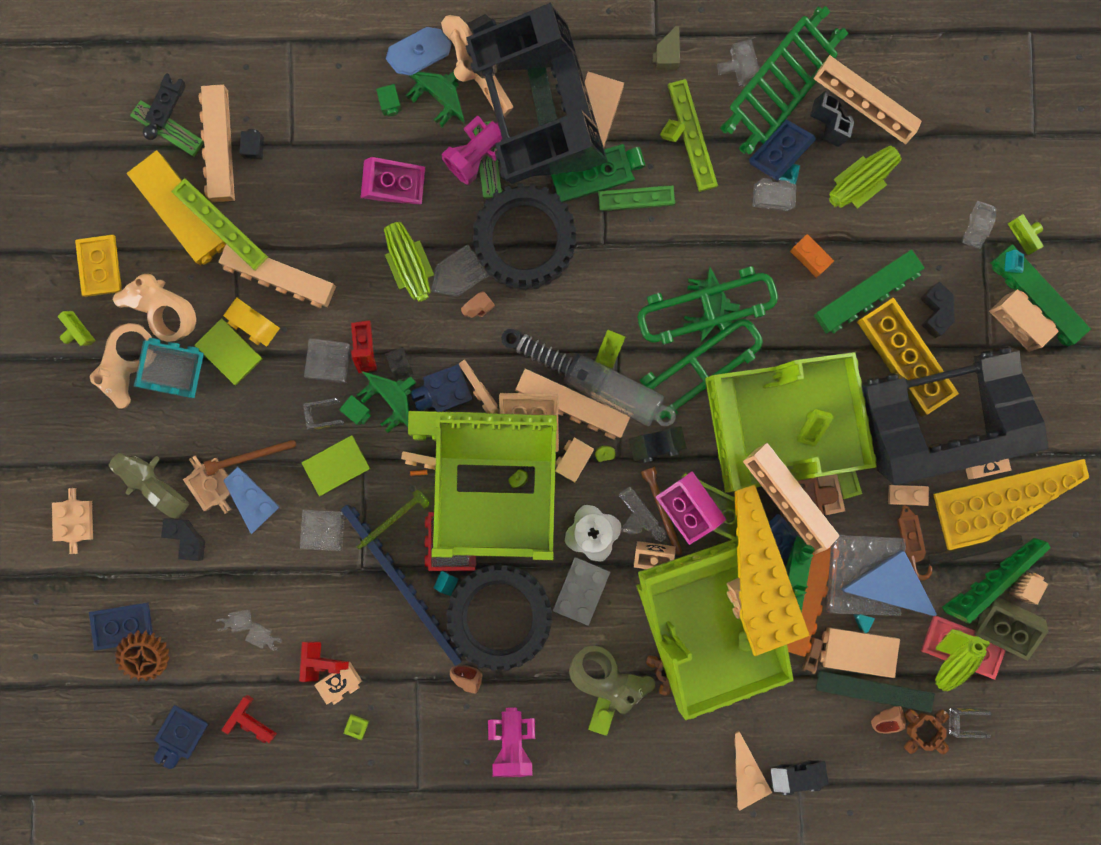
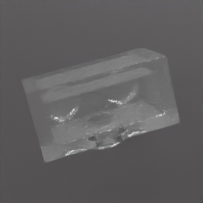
[752,178,797,211]

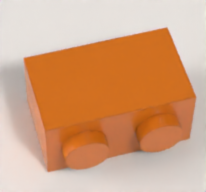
[790,234,834,278]

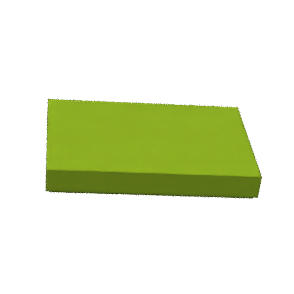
[195,318,263,386]
[302,435,371,496]

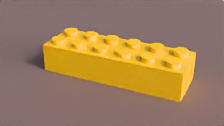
[857,297,959,417]

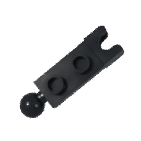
[143,73,186,140]

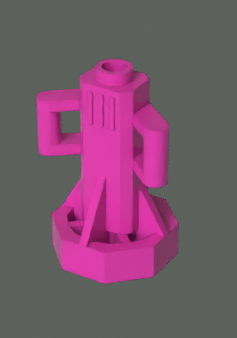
[442,116,502,186]
[488,708,535,777]

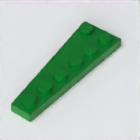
[942,538,1051,624]

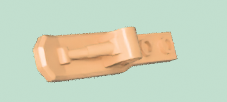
[441,15,514,117]

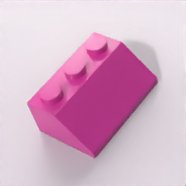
[656,471,727,545]

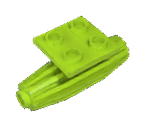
[829,145,902,209]
[384,222,434,302]
[935,629,990,692]

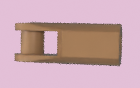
[802,637,824,674]

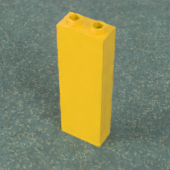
[127,150,226,265]

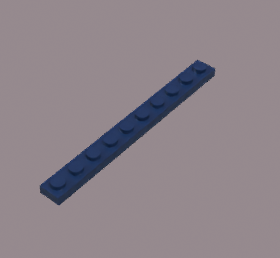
[341,505,463,667]

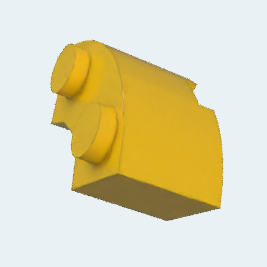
[223,297,280,347]

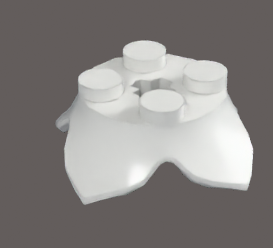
[565,505,621,561]

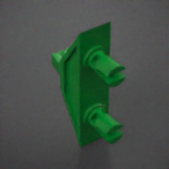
[405,71,465,128]
[683,266,740,343]
[356,371,416,433]
[785,536,815,612]

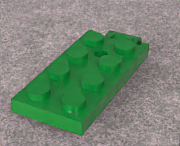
[551,144,646,203]

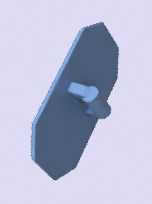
[386,27,452,76]

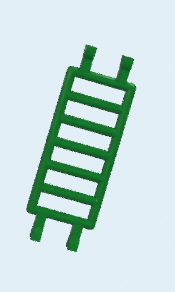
[720,6,848,154]

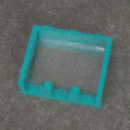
[134,338,204,398]

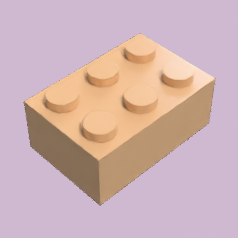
[989,289,1059,352]

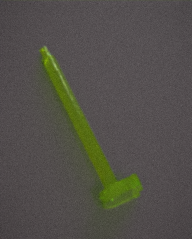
[357,489,429,549]

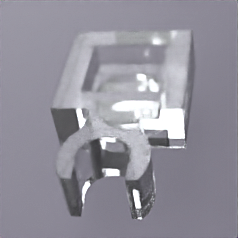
[216,609,253,632]
[245,622,282,651]

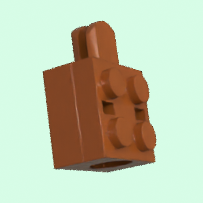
[780,478,839,522]

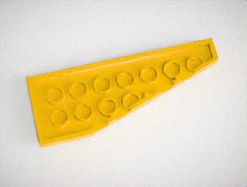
[933,459,1089,550]
[735,485,810,656]

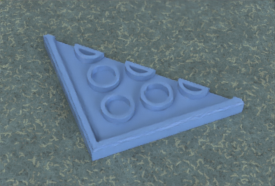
[841,550,937,616]

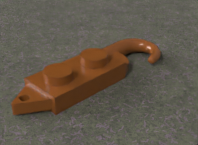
[897,505,932,581]

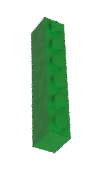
[990,244,1091,347]
[814,249,924,334]

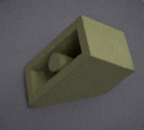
[652,26,680,70]

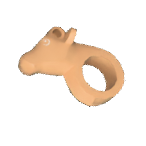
[113,274,196,342]
[90,323,157,409]

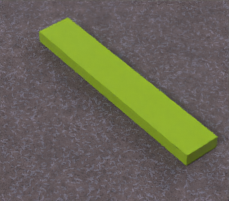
[668,79,718,192]
[171,178,268,271]

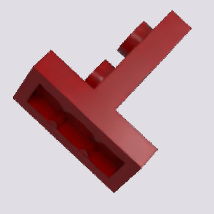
[351,320,377,374]
[299,641,349,682]
[222,695,277,743]

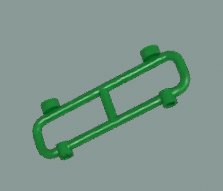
[637,266,778,345]
[636,319,763,421]

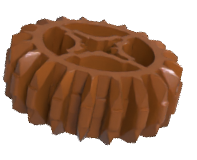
[115,630,170,682]

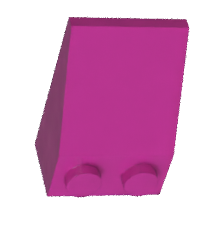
[361,157,425,205]

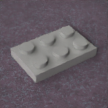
[553,557,610,626]

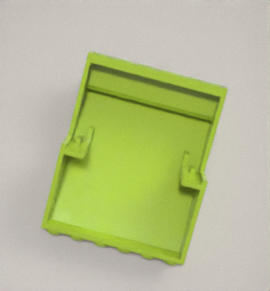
[705,352,876,493]
[636,538,794,720]

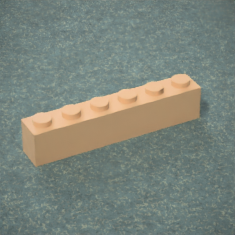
[813,55,922,144]
[199,84,235,202]
[218,244,336,308]
[515,369,630,440]
[743,443,839,554]

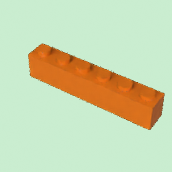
[787,543,839,657]

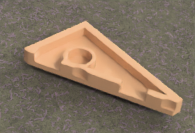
[459,359,500,414]
[735,731,772,811]

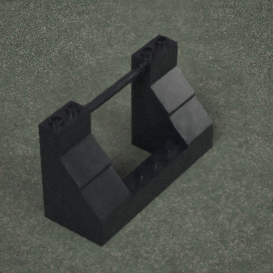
[466,2,608,184]
[862,346,1049,485]

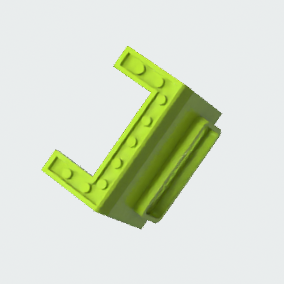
[432,412,557,560]

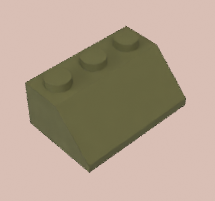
[974,597,1048,661]

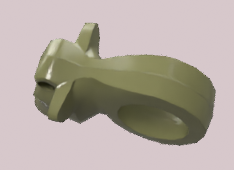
[109,453,189,519]
[569,645,656,714]

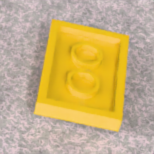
[75,235,122,297]

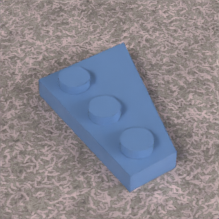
[224,466,279,534]

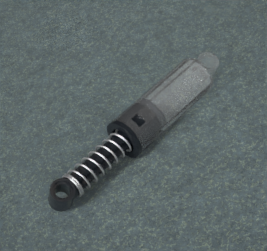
[501,329,677,426]

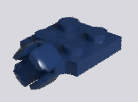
[411,364,473,412]
[154,705,209,769]

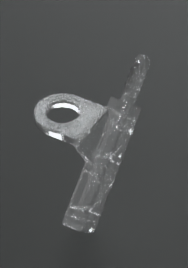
[619,487,666,542]

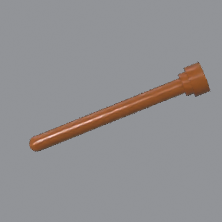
[203,440,296,476]
[641,467,682,556]

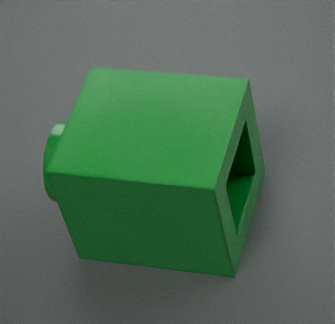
[376,84,402,116]
[339,395,371,426]

